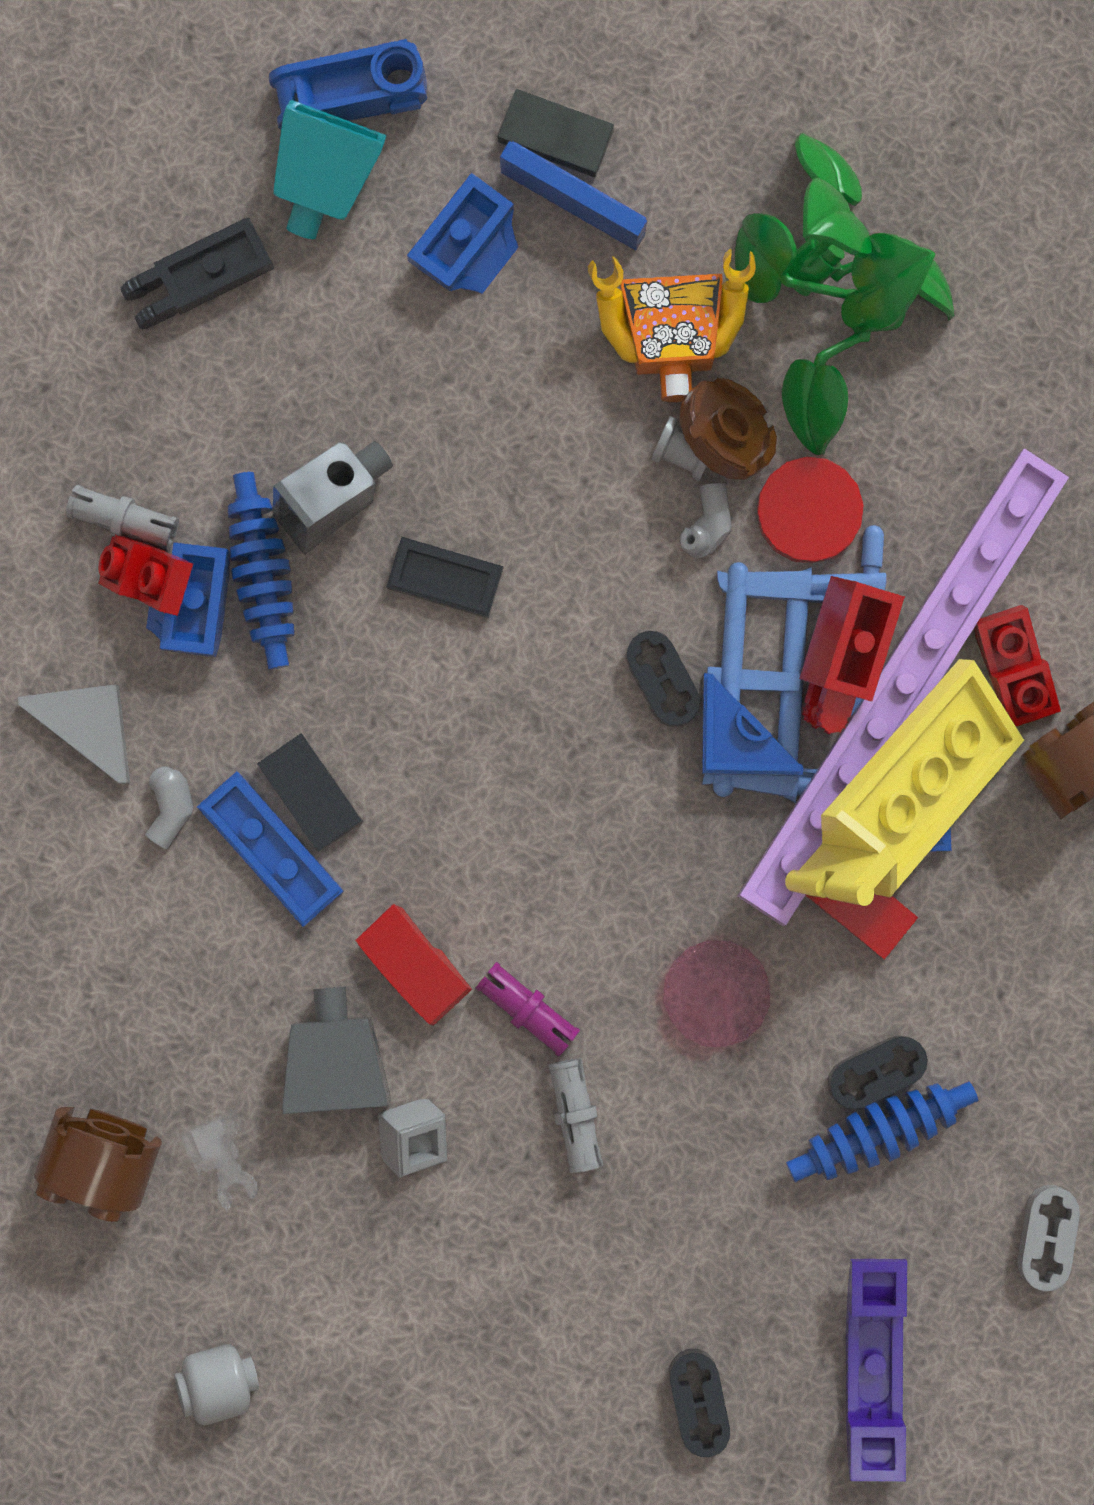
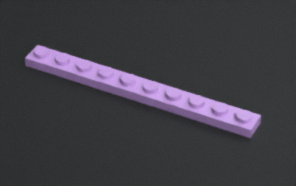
[737,449,1069,926]

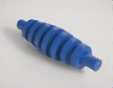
[227,472,295,670]
[786,1081,979,1182]

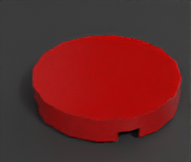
[757,456,864,563]

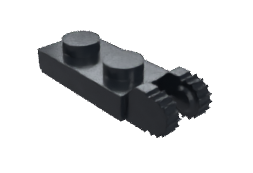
[120,217,274,330]

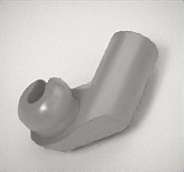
[680,483,732,558]
[145,766,193,850]

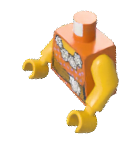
[588,249,756,402]

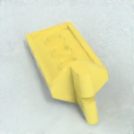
[785,659,1024,906]

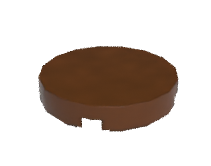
[679,378,777,480]

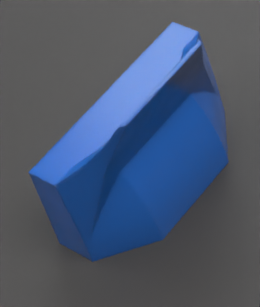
[407,172,519,294]
[146,542,230,657]

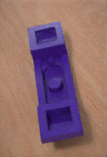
[846,1259,907,1482]

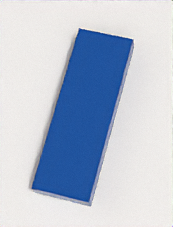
[500,141,647,251]
[197,771,344,927]

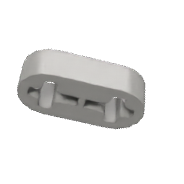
[1018,1185,1080,1291]

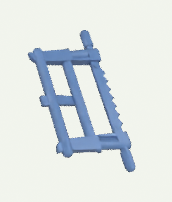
[702,525,886,803]

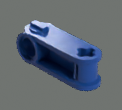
[268,39,427,130]

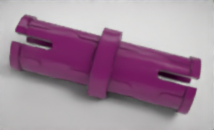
[475,962,580,1057]

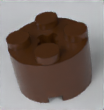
[1021,702,1094,820]
[34,1107,162,1222]

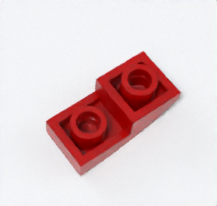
[98,534,193,616]
[973,605,1061,727]
[805,894,918,960]
[355,904,472,1026]

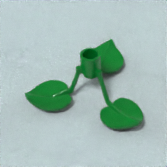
[787,133,955,321]
[735,213,936,455]

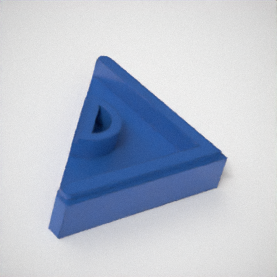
[702,673,803,776]

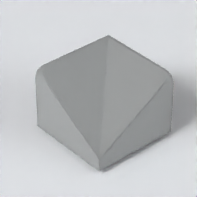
[378,1099,447,1178]

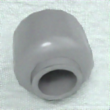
[174,1344,259,1426]

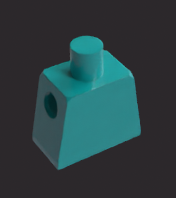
[273,100,386,239]

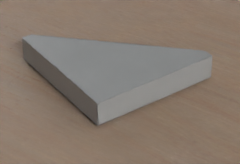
[18,684,130,784]

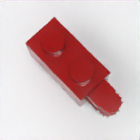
[799,576,905,734]

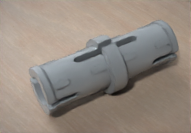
[66,485,179,551]
[548,1058,604,1173]

